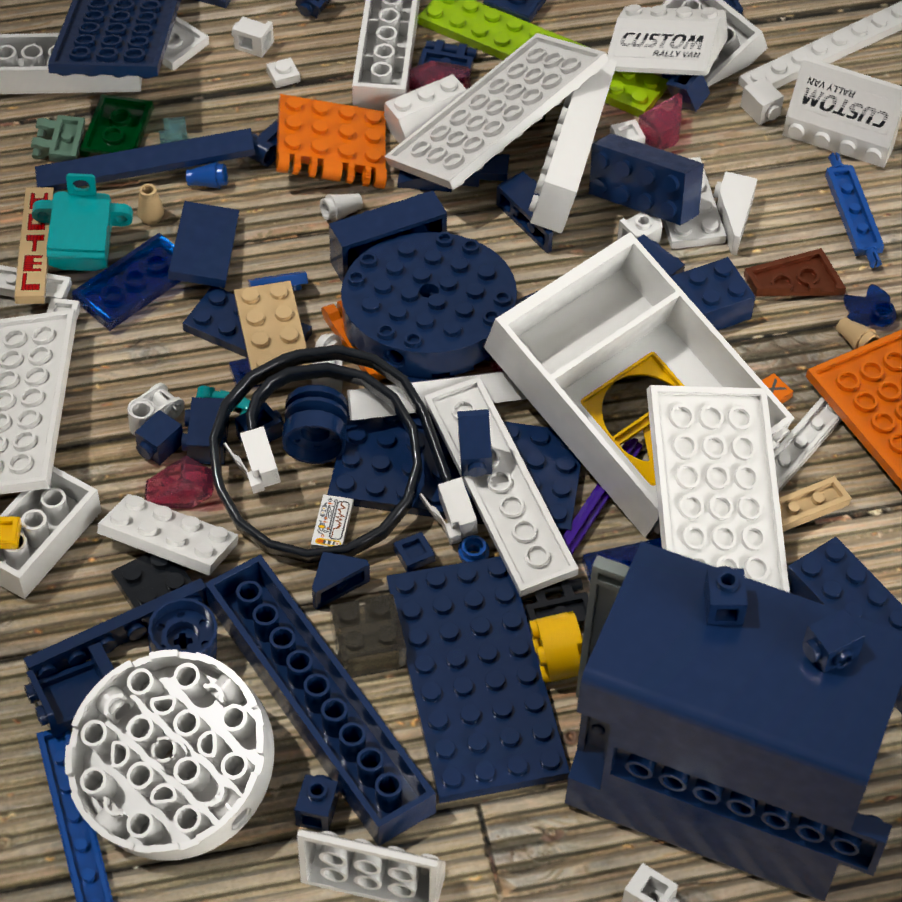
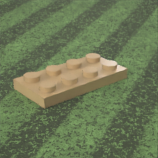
[234,281,311,384]

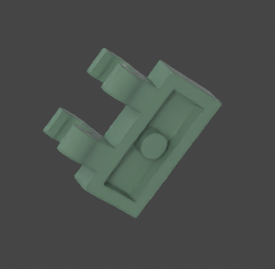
[31,115,85,162]

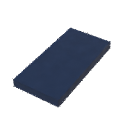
[168,201,240,288]

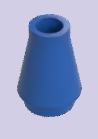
[186,161,228,189]

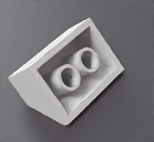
[384,74,467,144]

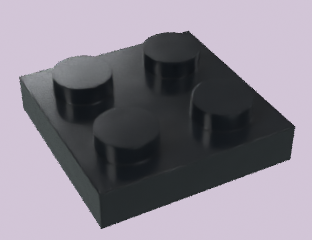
[111,553,192,609]

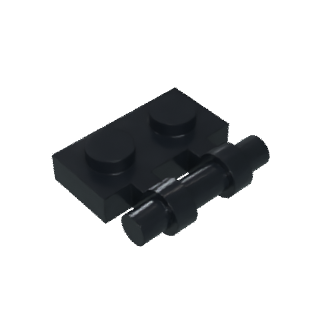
[521,578,588,628]

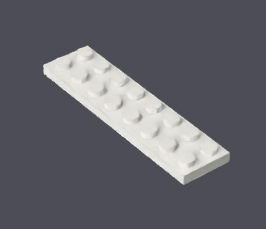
[424,376,579,597]

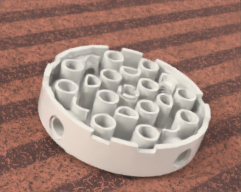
[65,650,275,861]

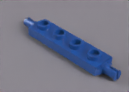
[825,152,884,268]

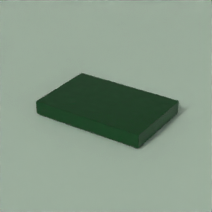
[80,94,154,157]

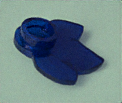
[843,284,897,327]

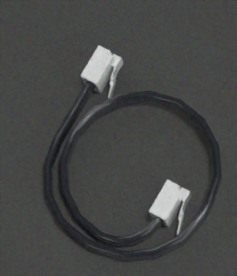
[209,345,478,564]

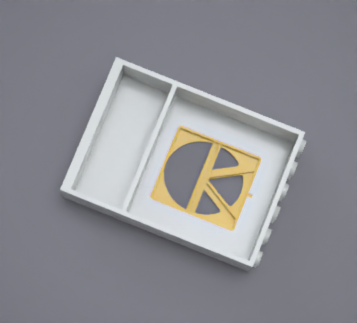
[484,232,794,538]

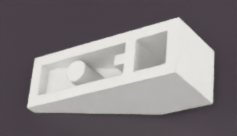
[713,171,757,256]

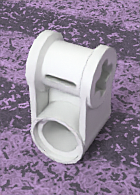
[127,383,185,435]

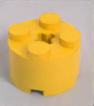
[529,611,583,683]

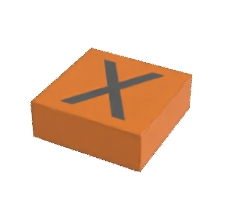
[762,373,794,404]

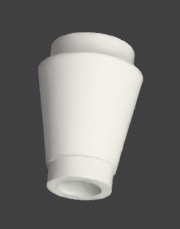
[320,193,363,222]

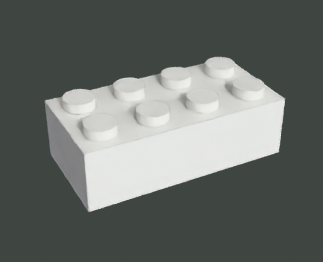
[0,466,102,599]

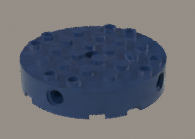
[341,232,517,378]

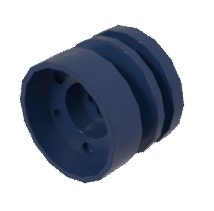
[282,385,348,464]
[148,598,218,659]

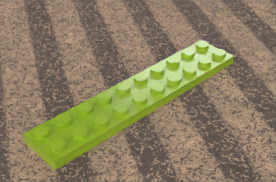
[417,0,669,119]

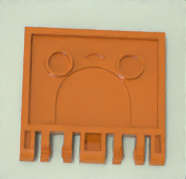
[276,94,387,189]

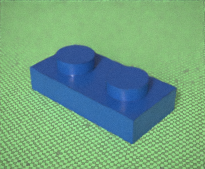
[248,271,308,291]

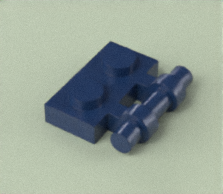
[417,39,478,82]

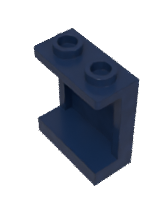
[24,642,114,736]

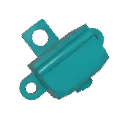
[32,173,133,271]

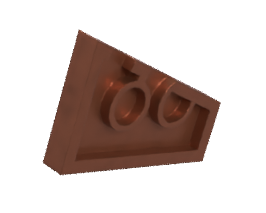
[744,248,846,296]

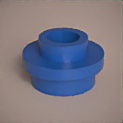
[458,535,489,562]

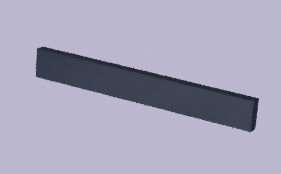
[35,128,256,191]

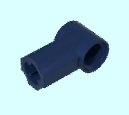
[248,119,278,167]

